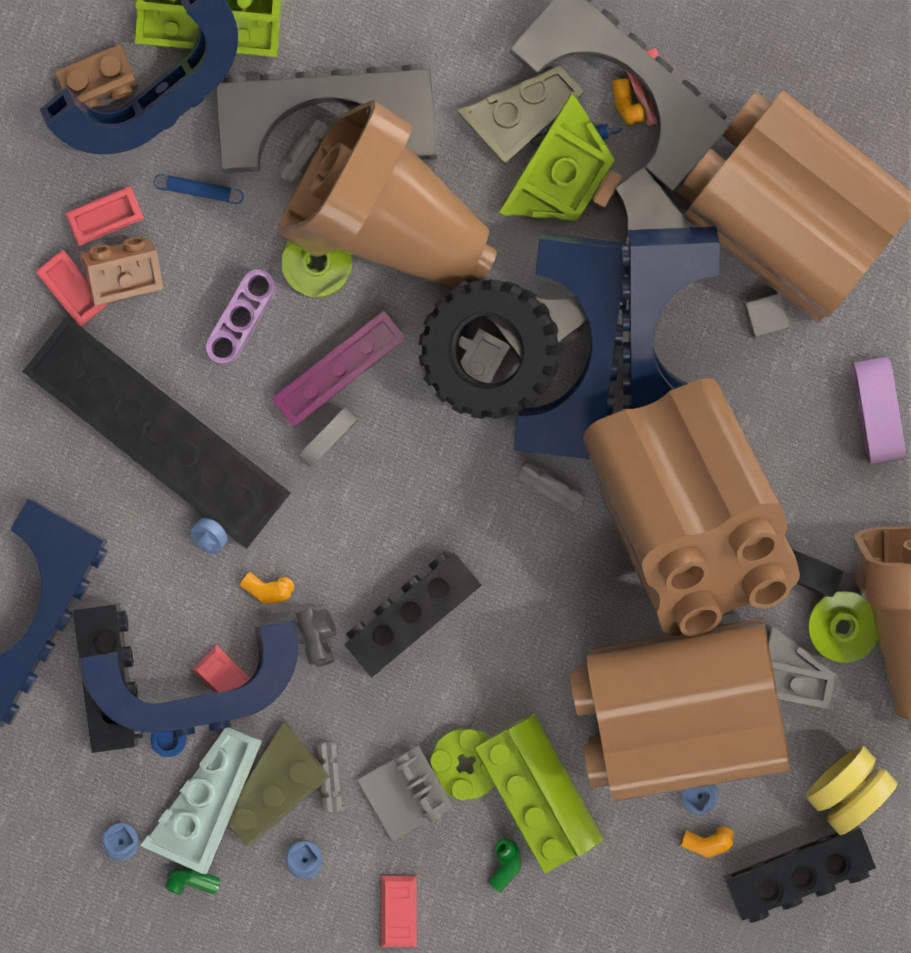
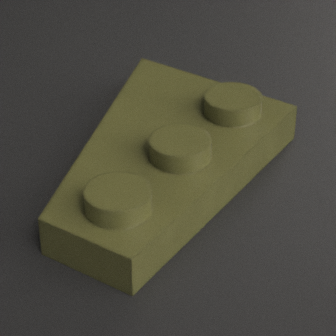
[457,65,584,165]
[228,721,330,846]

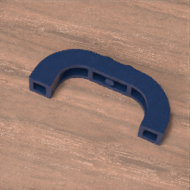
[40,0,238,155]
[78,620,298,737]

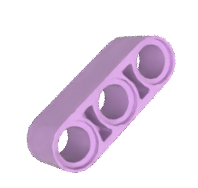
[206,269,276,365]
[852,357,906,464]

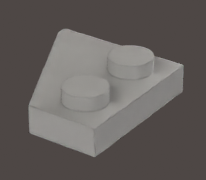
[768,627,836,710]

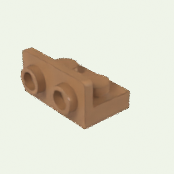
[55,44,138,109]
[80,237,164,306]

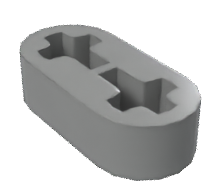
[299,407,359,467]

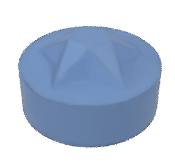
[191,518,227,554]
[681,784,719,815]
[102,823,139,861]
[286,841,323,879]

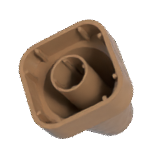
[277,100,497,288]
[854,526,911,731]

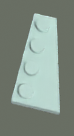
[140,727,262,874]

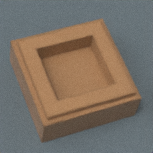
[589,170,622,210]

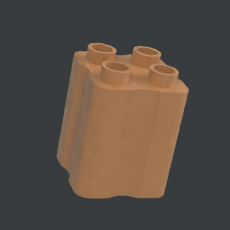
[678,90,911,323]
[583,378,800,637]
[570,617,790,802]

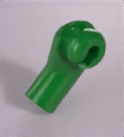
[488,839,522,893]
[165,869,220,895]

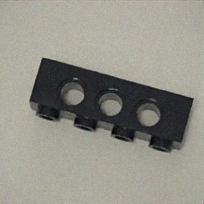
[344,552,482,678]
[73,604,143,753]
[723,826,876,923]

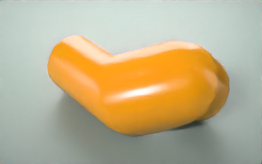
[612,78,646,125]
[239,572,295,604]
[679,826,734,858]

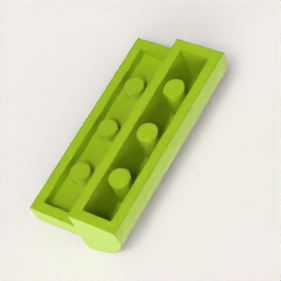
[135,0,283,57]
[473,712,604,874]

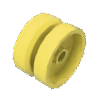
[804,744,898,836]

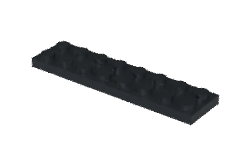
[22,316,291,549]

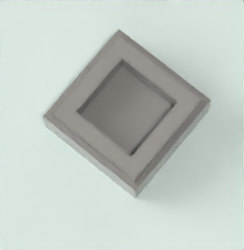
[745,293,790,338]

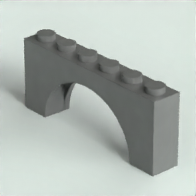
[510,0,729,193]
[216,64,437,174]
[485,167,691,361]

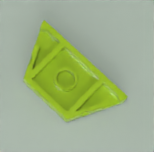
[499,93,615,221]

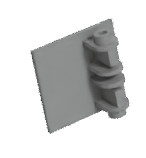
[358,745,454,842]

